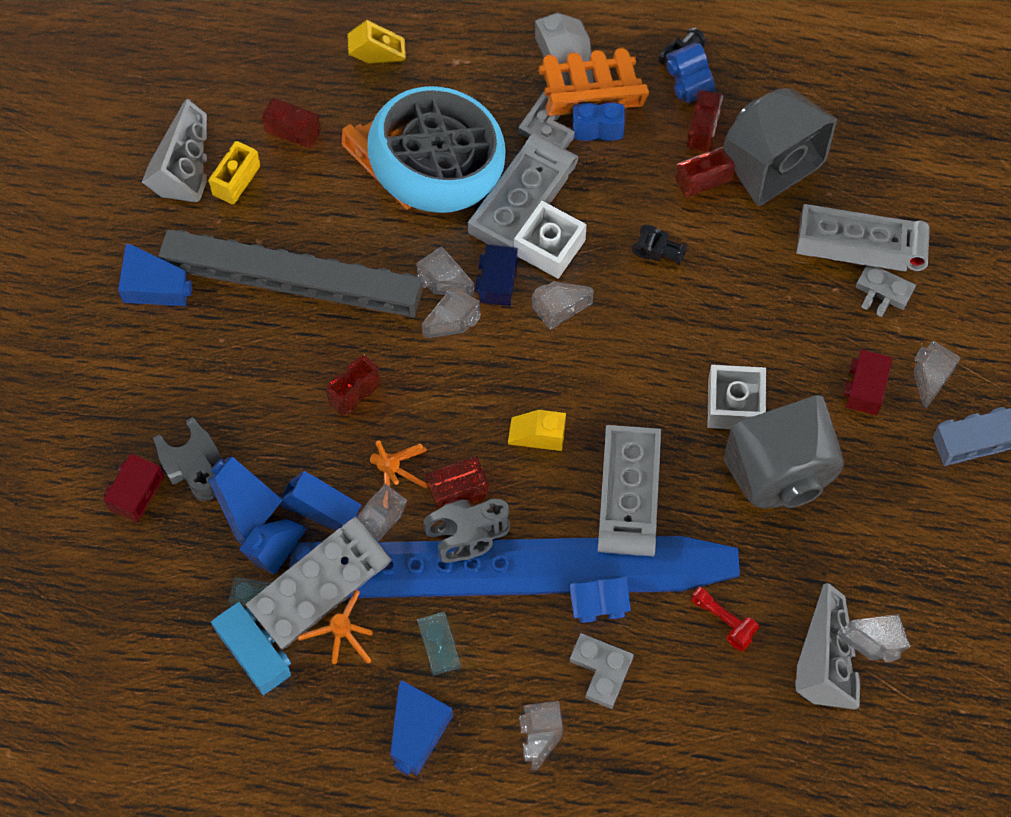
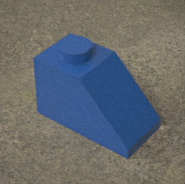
[239,519,307,575]

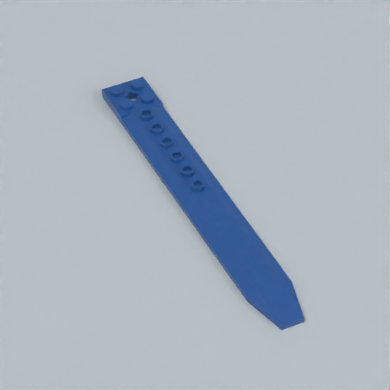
[290,536,740,598]

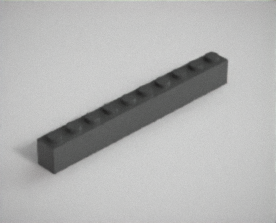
[158,229,422,318]

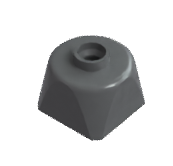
[724,88,838,205]
[723,395,844,508]

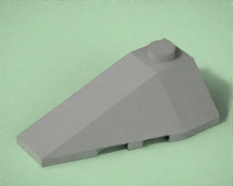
[535,13,594,86]
[142,99,207,202]
[795,583,860,709]

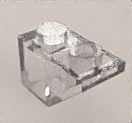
[357,484,407,542]
[519,701,563,770]

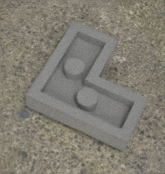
[518,92,575,149]
[570,633,634,709]

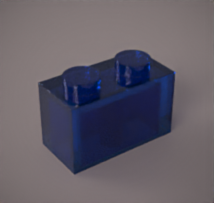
[475,244,518,306]

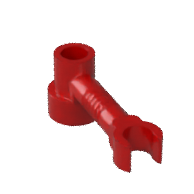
[690,587,759,651]

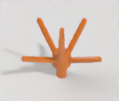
[370,440,428,508]
[297,590,373,664]

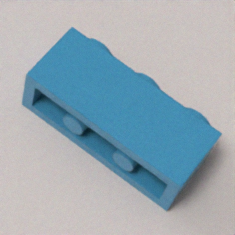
[211,602,291,696]

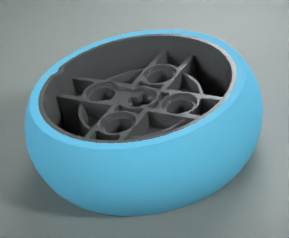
[368,86,505,213]

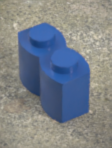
[666,43,716,103]
[573,103,625,141]
[569,575,631,623]

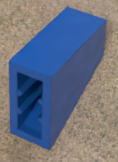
[118,244,192,306]
[208,457,282,544]
[278,471,361,531]
[391,681,453,776]

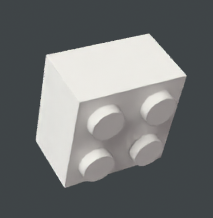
[514,201,587,279]
[707,365,766,429]

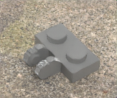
[855,265,916,317]

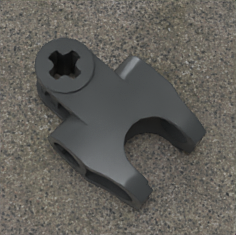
[153,417,221,501]
[423,499,510,563]

